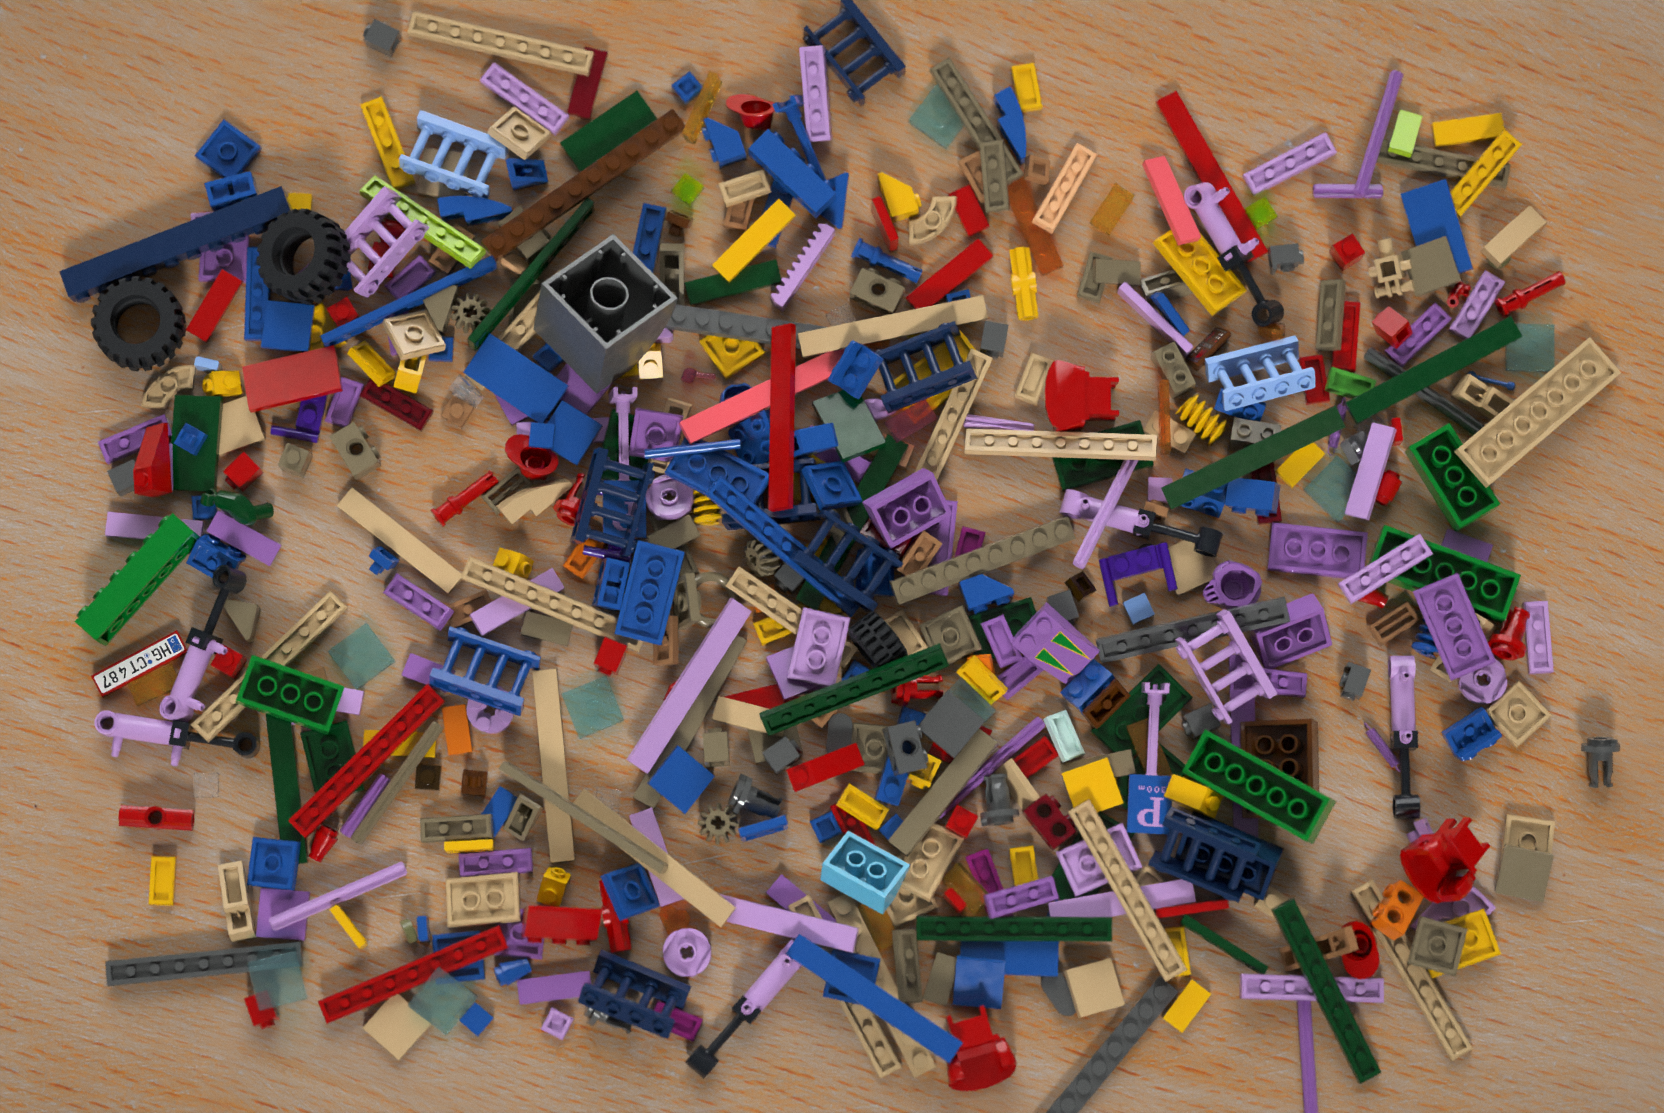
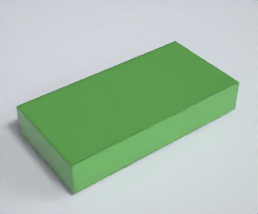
[1325,367,1377,399]

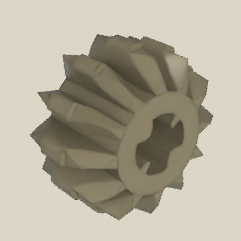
[451,293,491,334]
[744,538,781,577]
[698,803,739,845]

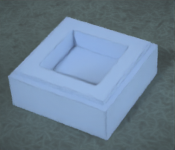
[194,356,223,373]

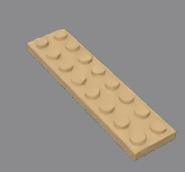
[1454,337,1621,488]

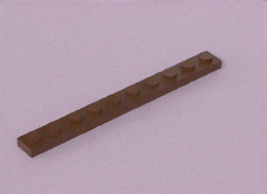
[481,109,687,262]

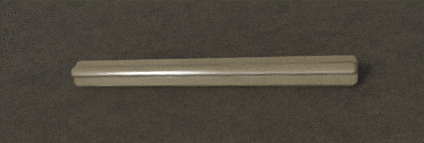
[351,721,443,845]

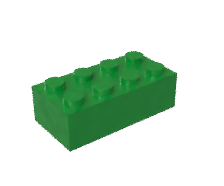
[1405,423,1500,532]
[236,655,345,735]

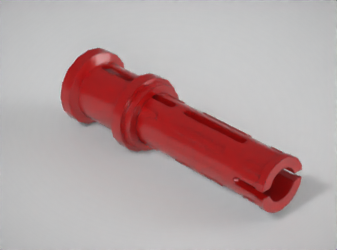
[1495,271,1566,318]
[430,470,499,527]

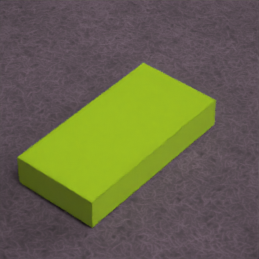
[1388,109,1422,158]

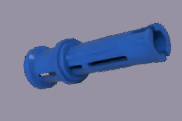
[851,238,923,284]

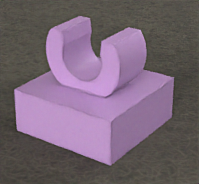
[1406,818,1434,843]

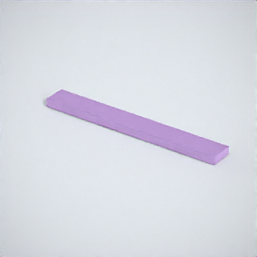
[627,598,752,774]

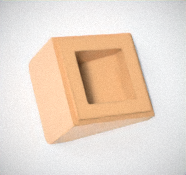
[501,254,529,279]

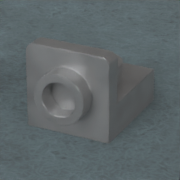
[1340,431,1368,465]

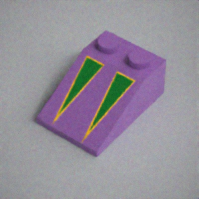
[1011,602,1100,685]

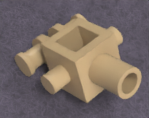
[1368,238,1415,299]

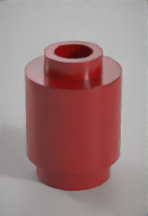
[1375,469,1402,507]

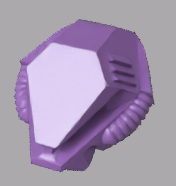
[1203,560,1262,610]

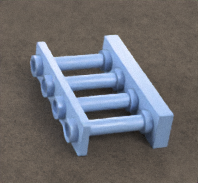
[399,110,509,199]
[1205,335,1315,411]

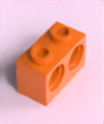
[1370,880,1424,941]

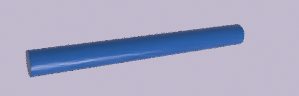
[644,439,741,459]

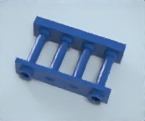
[429,626,541,716]

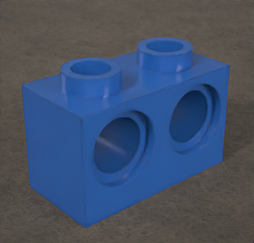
[204,171,259,212]
[592,558,630,611]

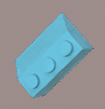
[820,831,910,915]

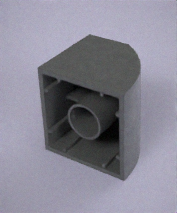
[534,234,678,394]

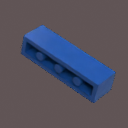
[748,129,836,218]

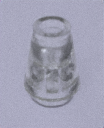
[448,374,484,408]

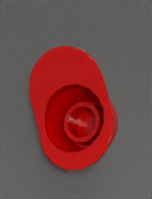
[726,94,775,131]
[505,434,558,480]
[1341,921,1380,979]

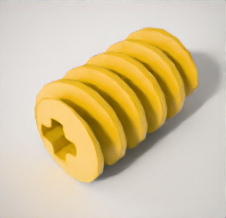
[1175,394,1227,447]
[693,490,722,525]

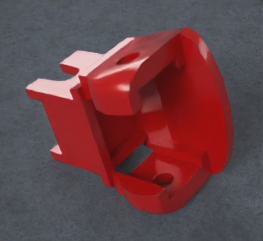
[1044,360,1119,432]
[1400,817,1490,904]
[946,1005,1017,1092]

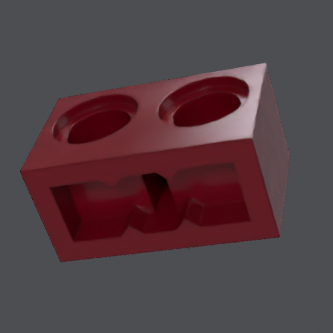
[1022,793,1076,851]

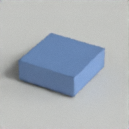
[1122,593,1155,625]

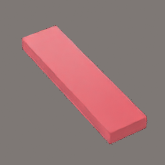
[1142,156,1201,245]

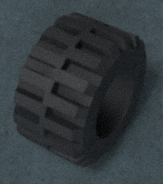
[848,611,908,668]

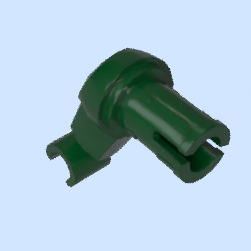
[200,489,274,525]

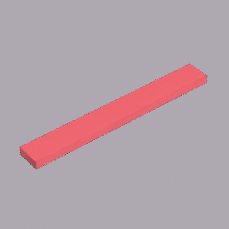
[679,349,845,444]

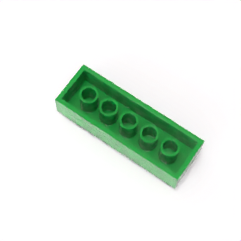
[75,513,200,646]
[1368,525,1521,624]
[1182,730,1337,844]

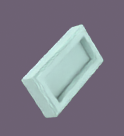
[1043,710,1085,763]

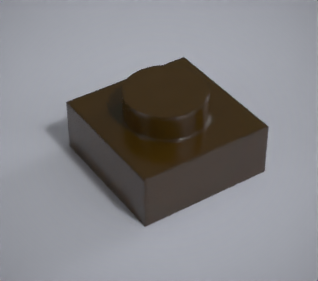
[1064,571,1097,602]
[415,765,442,791]

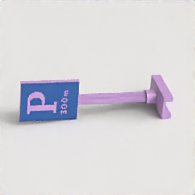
[602,387,646,538]
[1127,682,1172,835]

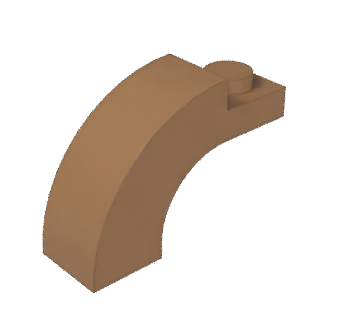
[1279,926,1359,972]

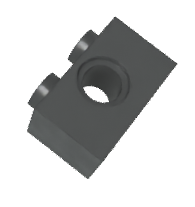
[882,720,928,776]

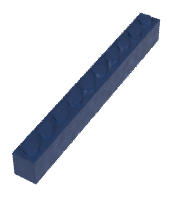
[59,186,292,303]

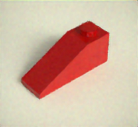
[133,423,172,498]
[786,742,865,792]

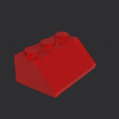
[521,905,602,946]

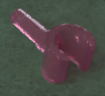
[681,368,716,384]

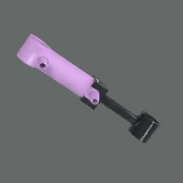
[1184,182,1284,327]
[1059,489,1223,557]
[160,565,247,722]
[1388,656,1420,819]
[94,710,260,766]
[685,938,802,1079]

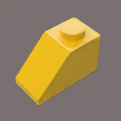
[877,172,922,223]
[393,355,427,393]
[1164,774,1223,819]

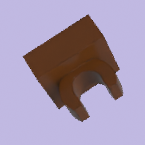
[665,210,694,237]
[461,769,488,797]

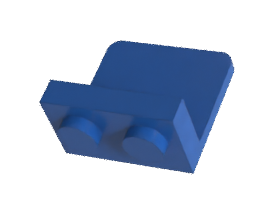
[728,410,770,465]

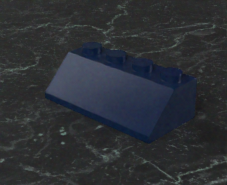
[1175,811,1284,900]

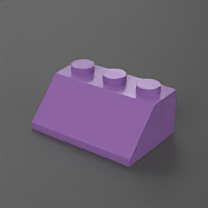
[862,468,952,549]
[1250,593,1332,669]

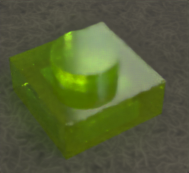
[671,172,704,206]
[1245,197,1278,230]

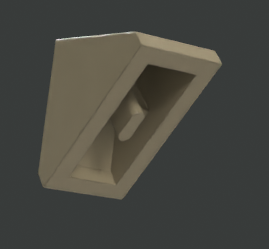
[423,285,459,336]
[224,599,261,644]
[503,794,543,842]

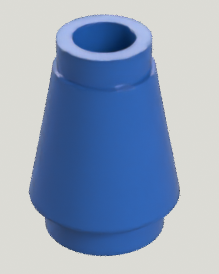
[494,958,532,986]

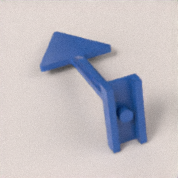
[772,95,849,229]

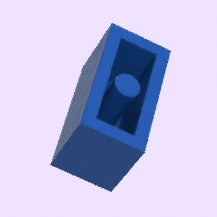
[1225,478,1281,517]

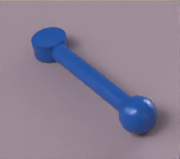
[1467,371,1516,391]

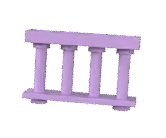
[345,186,430,298]
[1175,610,1277,724]

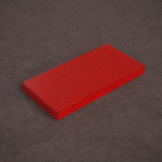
[242,345,343,413]

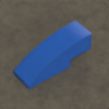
[993,86,1026,165]
[437,196,513,226]

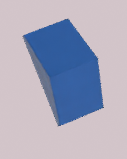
[506,158,549,191]

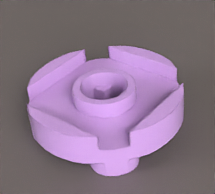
[645,475,694,520]
[1458,659,1507,705]
[466,686,515,734]
[663,928,711,977]

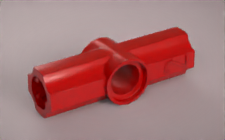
[118,805,195,831]
[599,880,632,953]

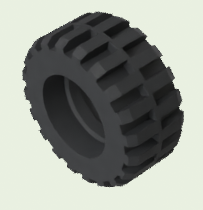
[257,208,351,304]
[91,276,186,371]

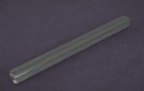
[1364,347,1484,435]

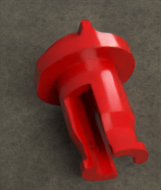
[553,473,585,526]
[1488,607,1530,661]
[891,675,943,707]

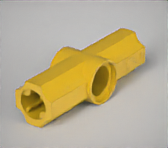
[1009,247,1039,321]

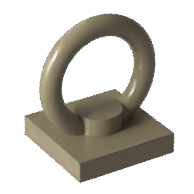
[672,572,739,630]

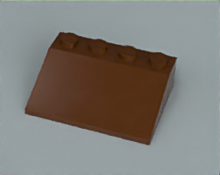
[1240,718,1319,819]

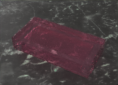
[884,399,938,443]

